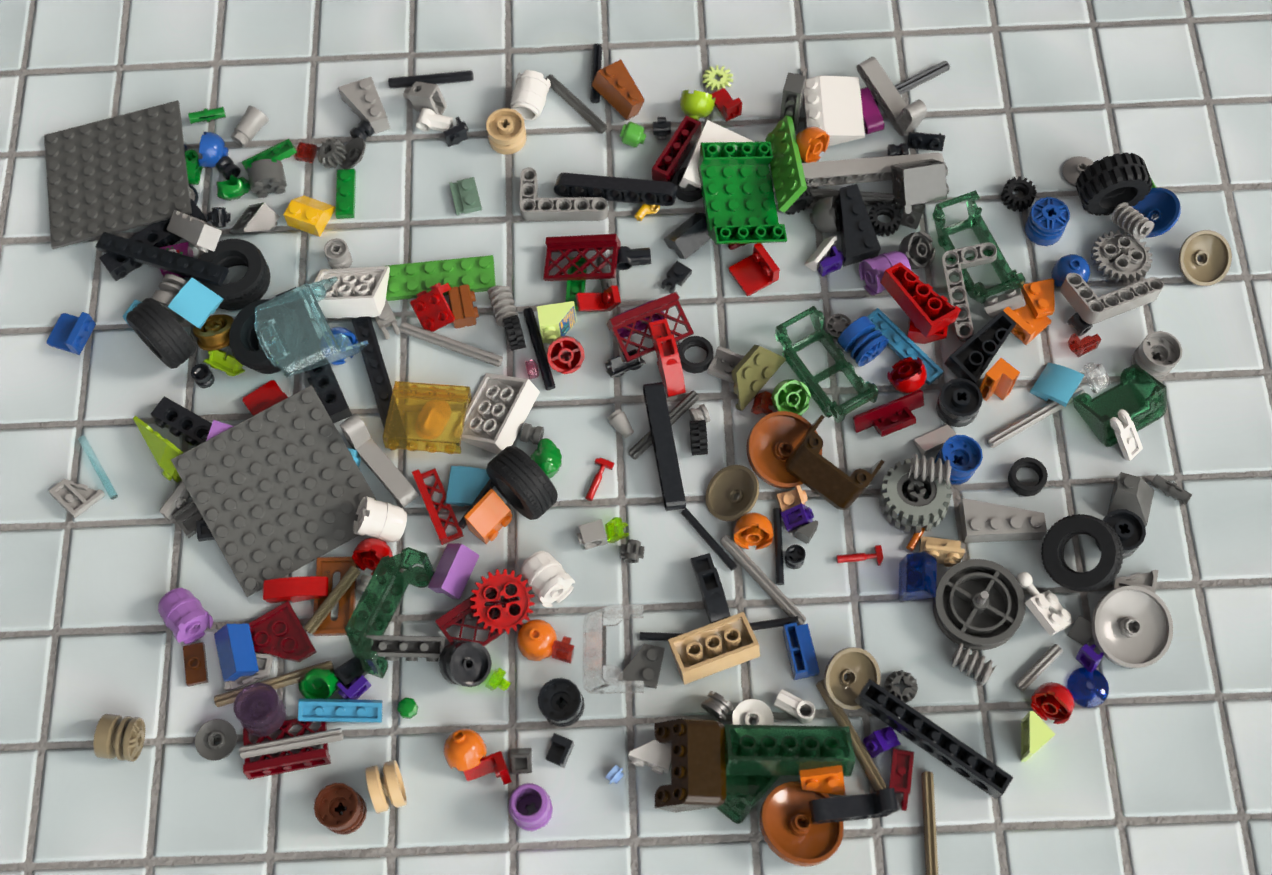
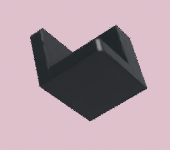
[546,733,574,768]

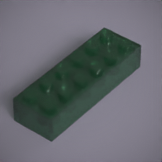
[725,724,856,776]

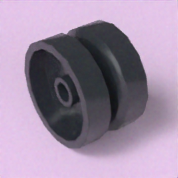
[936,378,983,427]
[1095,509,1146,559]
[439,640,492,687]

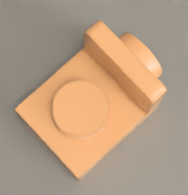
[776,485,807,512]

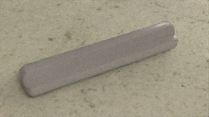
[1015,644,1063,692]

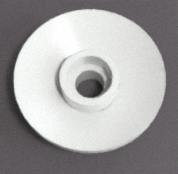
[732,699,774,740]

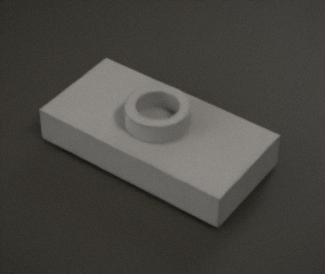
[159,481,190,521]

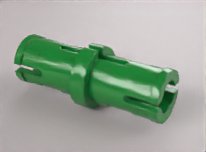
[188,107,226,124]

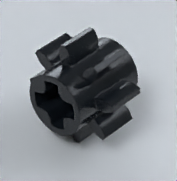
[653,117,671,139]
[207,207,230,227]

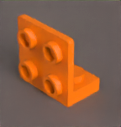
[1003,298,1051,345]

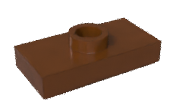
[183,642,209,687]

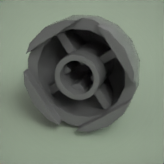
[810,196,840,233]
[898,231,936,269]

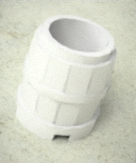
[510,70,551,120]
[353,496,407,542]
[521,551,575,607]

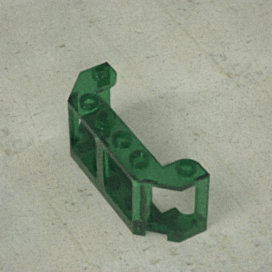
[932,190,1026,304]
[775,306,879,423]
[345,547,435,679]

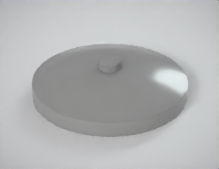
[1091,586,1173,668]

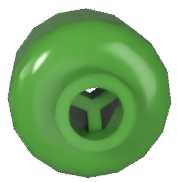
[619,122,647,148]

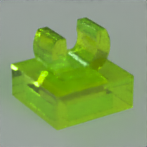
[605,517,629,543]
[485,668,511,691]

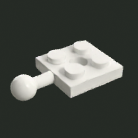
[1016,572,1074,636]

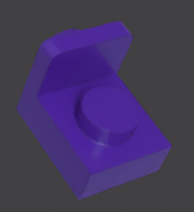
[819,246,844,277]
[781,503,814,532]
[336,675,371,700]

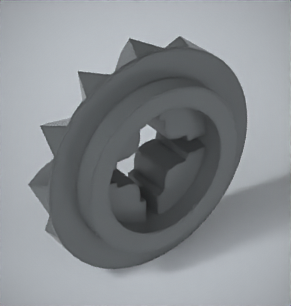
[885,670,918,703]

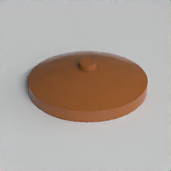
[746,411,822,489]
[759,781,844,866]

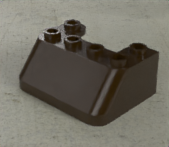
[654,719,726,812]

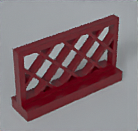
[543,234,621,281]
[607,291,694,362]
[435,585,529,647]
[243,718,331,780]

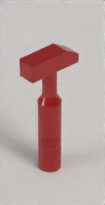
[585,458,615,501]
[836,545,883,566]

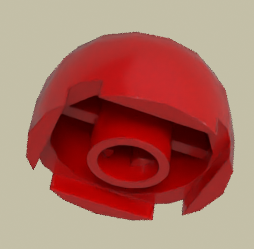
[547,336,585,374]
[887,357,927,393]
[352,538,393,576]
[1031,682,1075,724]

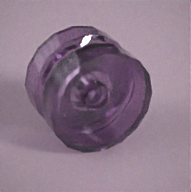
[234,683,286,737]

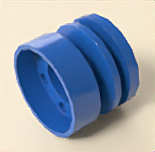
[1025,197,1070,246]
[837,316,889,367]
[934,435,983,485]

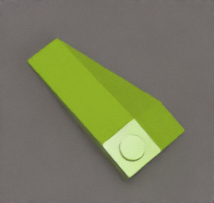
[133,416,183,483]

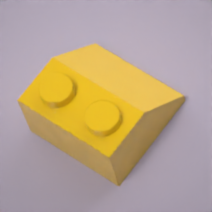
[283,195,336,237]

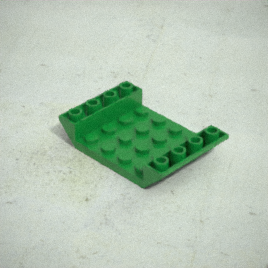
[698,142,787,244]

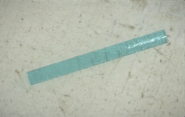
[78,436,118,500]

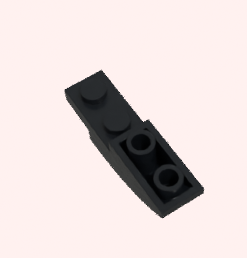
[691,553,731,624]

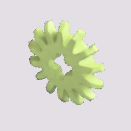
[702,65,733,91]

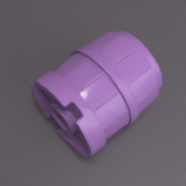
[859,251,911,296]
[158,588,213,644]
[509,783,553,831]

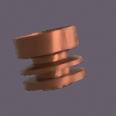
[314,783,367,835]

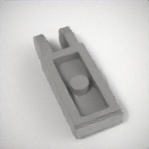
[375,299,401,340]

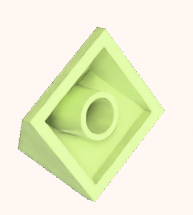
[1021,711,1055,762]

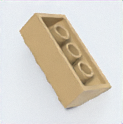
[668,612,760,685]

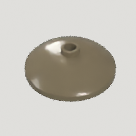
[1179,230,1232,286]
[705,465,759,521]
[824,647,881,710]

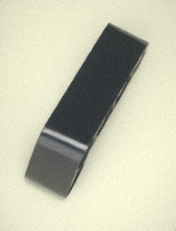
[809,788,899,824]

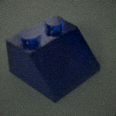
[898,552,937,602]

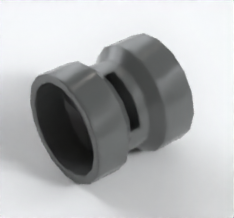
[520,423,544,445]

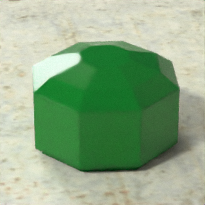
[397,698,418,719]

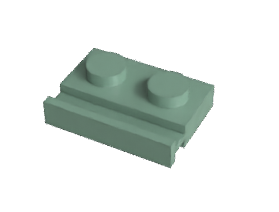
[449,177,482,216]

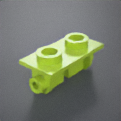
[203,350,245,377]

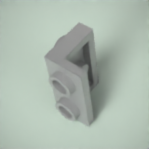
[984,288,1026,318]
[707,346,744,384]

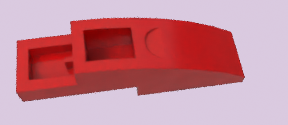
[648,318,686,398]

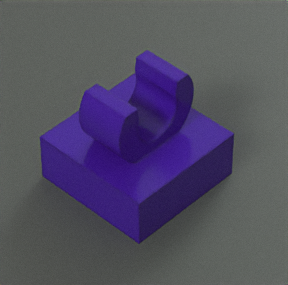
[1075,644,1104,673]

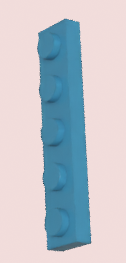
[867,308,944,385]

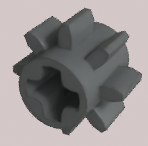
[620,539,645,563]

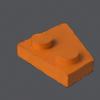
[1020,278,1055,318]
[799,765,846,796]

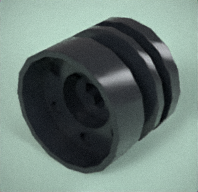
[538,678,585,727]

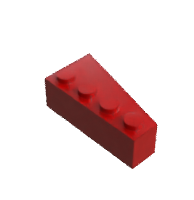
[880,262,961,338]

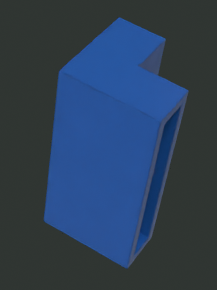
[782,623,820,680]
[214,624,259,681]

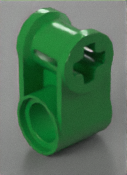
[185,150,203,185]

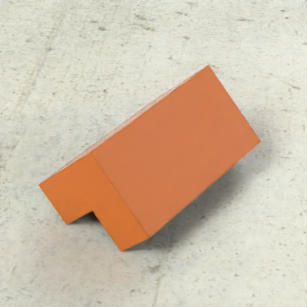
[979,358,1020,401]

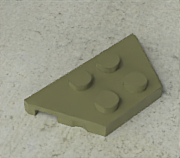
[731,345,786,411]

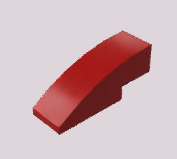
[263,576,328,604]

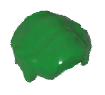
[216,175,251,201]
[530,438,562,479]
[298,668,338,699]

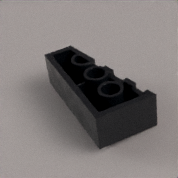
[837,184,881,267]
[944,311,1016,384]

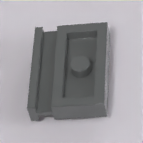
[172,500,204,538]

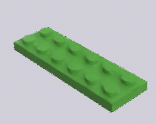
[765,115,807,213]
[386,255,496,301]

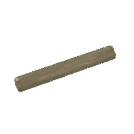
[304,566,360,634]

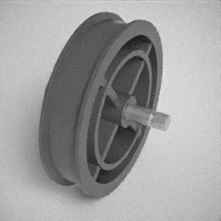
[932,559,1026,650]

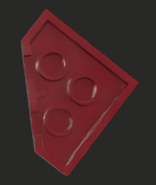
[248,601,317,662]

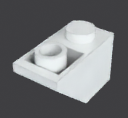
[629,739,671,774]

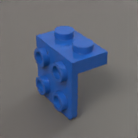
[47,312,96,355]

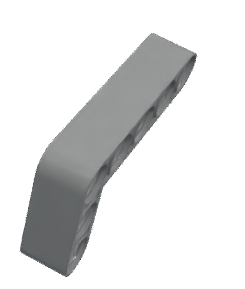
[857,56,927,136]
[519,167,608,221]
[942,242,997,342]
[1060,273,1164,324]
[340,413,419,508]

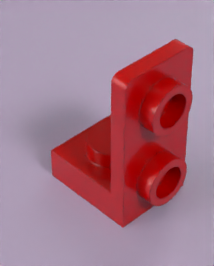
[711,88,742,122]
[576,285,621,311]
[463,751,512,785]

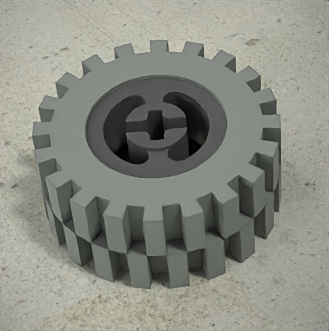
[879,458,952,533]

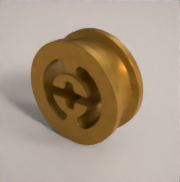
[193,314,234,351]

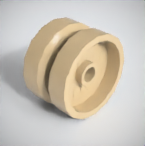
[486,108,527,155]
[365,760,407,813]

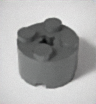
[247,159,287,198]

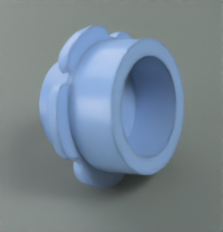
[605,765,624,784]

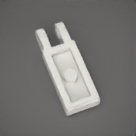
[1110,409,1143,461]

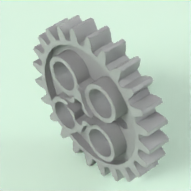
[1091,230,1153,283]

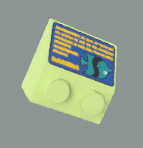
[537,301,577,344]

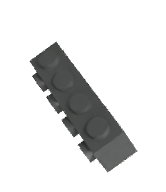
[360,635,445,662]

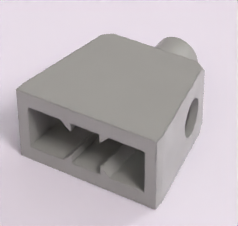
[403,82,447,115]

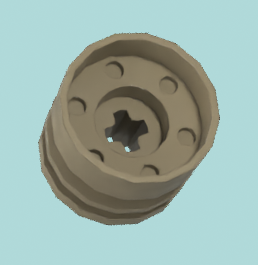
[93,714,145,762]

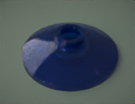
[1067,667,1109,708]

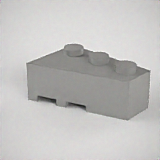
[338,77,390,134]

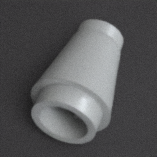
[608,409,634,438]

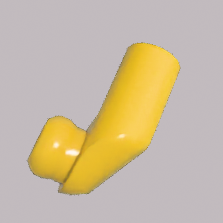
[634,204,660,221]

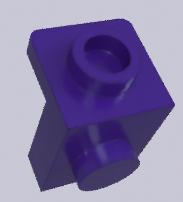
[863,726,901,758]

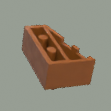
[592,59,645,120]

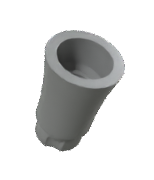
[231,106,269,147]

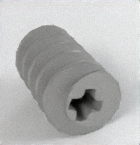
[1112,202,1154,240]
[487,286,518,327]
[908,454,952,485]
[950,643,996,685]

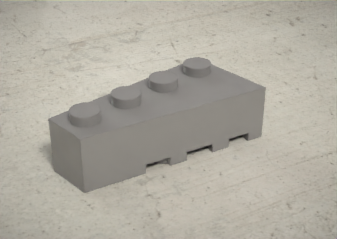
[167,210,222,253]
[958,498,1047,543]

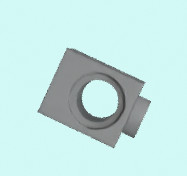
[577,519,608,550]

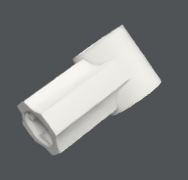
[416,108,453,132]
[774,689,815,724]

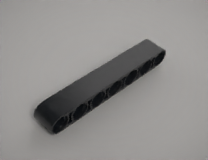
[554,173,678,206]
[643,382,686,511]

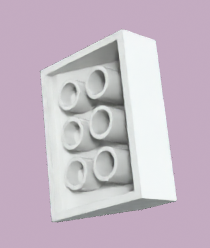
[804,76,865,146]
[304,266,390,319]
[453,373,540,454]

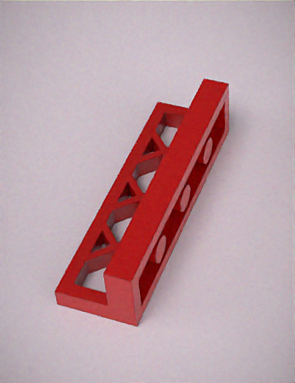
[412,468,464,545]

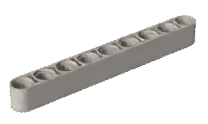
[802,153,945,187]

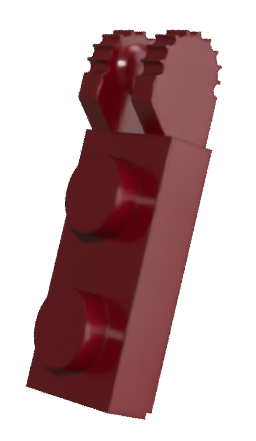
[888,748,914,811]

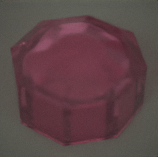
[525,360,539,379]

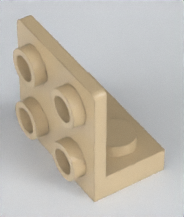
[919,536,965,567]

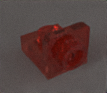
[1068,333,1102,357]

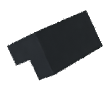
[664,212,711,259]

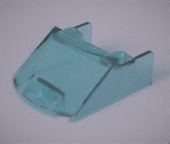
[254,277,369,377]

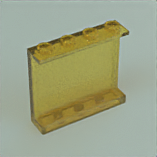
[383,381,472,454]

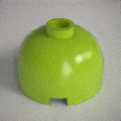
[680,90,716,121]

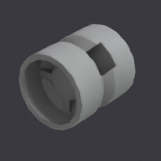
[324,238,352,269]

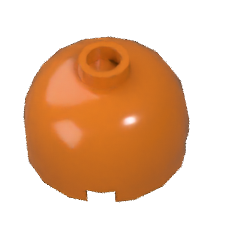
[796,127,830,163]
[734,512,773,550]
[517,619,558,661]
[444,729,487,771]

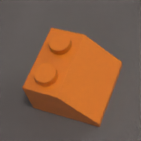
[464,489,512,544]

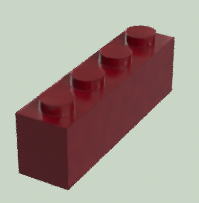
[652,116,701,182]

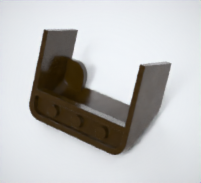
[785,415,884,510]

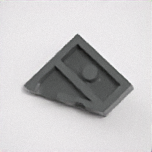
[618,644,665,689]

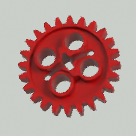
[469,569,535,634]

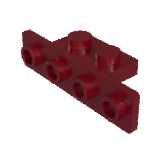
[853,390,924,437]

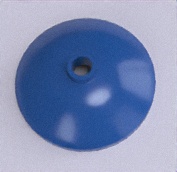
[1132,188,1181,238]

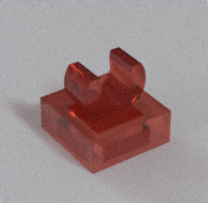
[295,142,318,163]
[751,391,773,415]
[552,636,574,664]

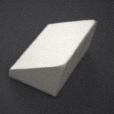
[805,236,837,272]
[913,425,957,456]

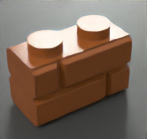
[448,284,479,329]

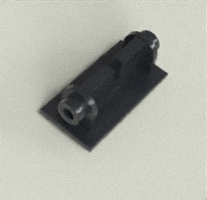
[907,131,945,151]
[605,349,646,378]

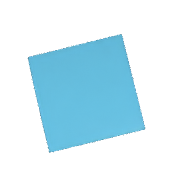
[168,278,223,329]
[1030,363,1084,407]
[445,466,490,507]

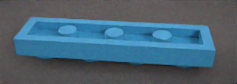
[298,699,383,723]

